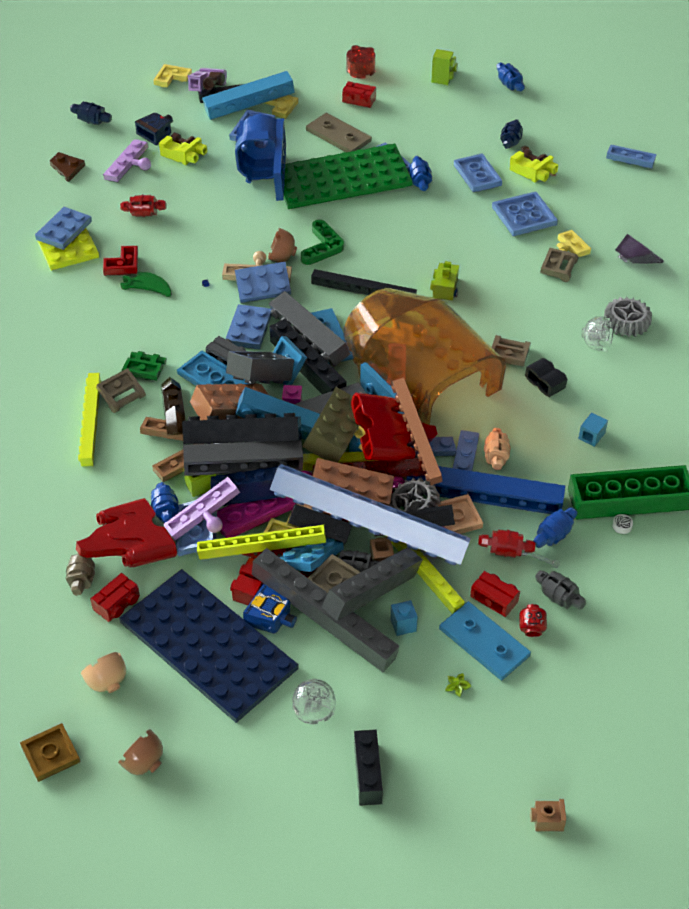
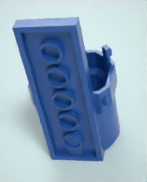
[235,113,286,201]

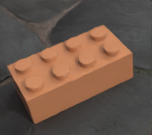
[190,383,268,420]
[312,458,394,506]

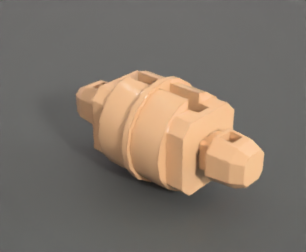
[484,428,511,470]

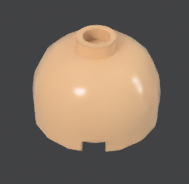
[81,652,126,693]

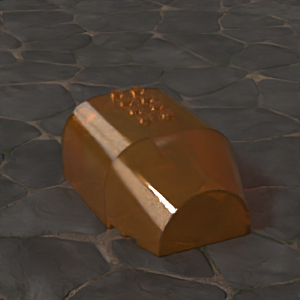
[343,288,506,425]

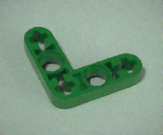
[301,219,344,265]

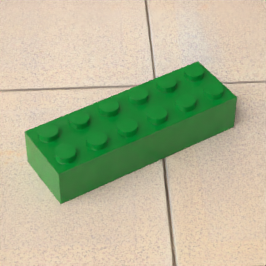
[568,465,689,520]

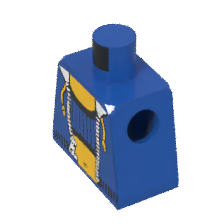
[243,584,297,634]

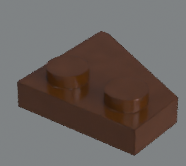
[50,152,85,182]

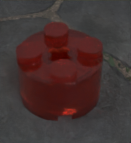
[346,45,376,79]

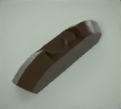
[161,377,186,435]

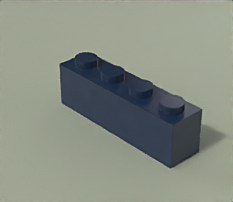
[211,465,289,506]

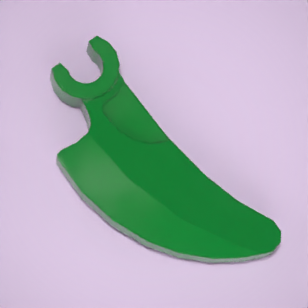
[120,272,172,297]

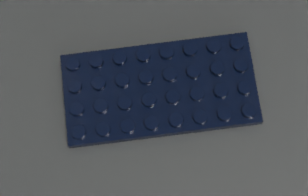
[119,569,298,723]

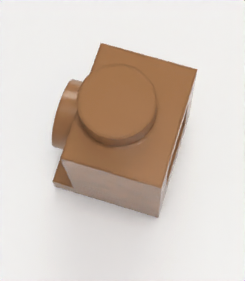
[370,537,394,562]
[530,799,566,831]

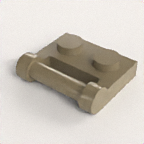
[540,248,579,282]
[489,335,531,367]
[96,368,146,413]

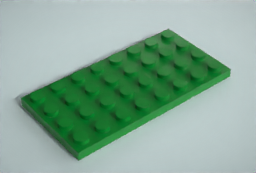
[284,143,412,209]

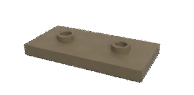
[306,113,372,152]

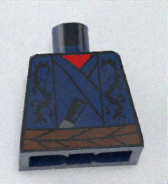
[135,113,173,146]

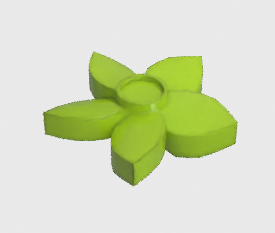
[445,673,471,697]

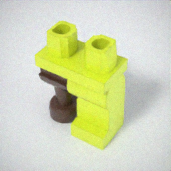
[159,132,208,165]
[510,148,558,183]

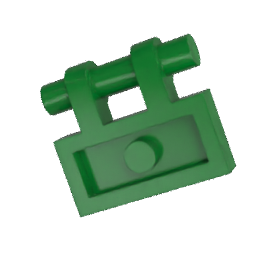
[122,351,167,381]

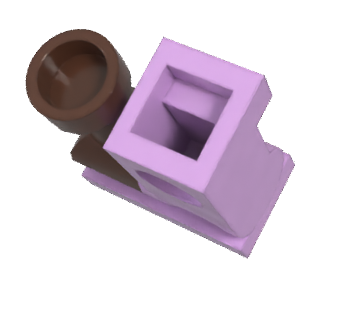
[188,68,227,92]

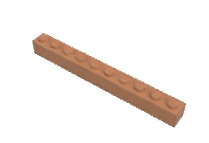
[391,378,443,485]

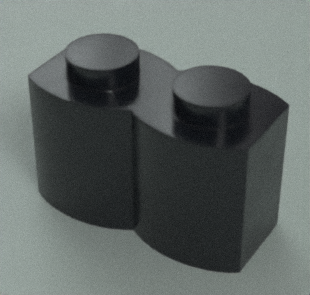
[525,358,567,397]

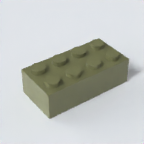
[302,387,359,463]

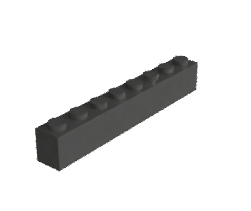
[252,548,399,672]

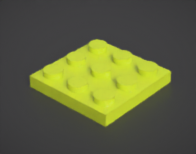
[37,228,99,271]

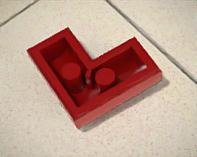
[103,245,138,276]

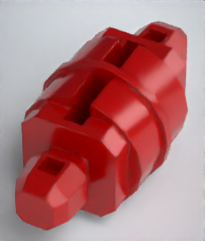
[120,194,167,217]
[478,529,536,558]

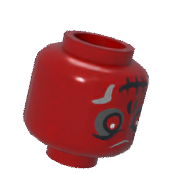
[519,604,547,637]

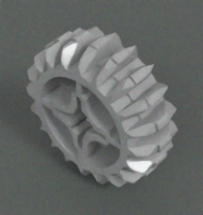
[604,296,652,337]
[390,477,441,512]

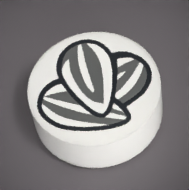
[612,514,633,534]

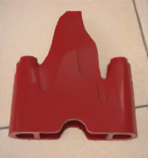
[351,393,438,462]
[76,498,177,568]

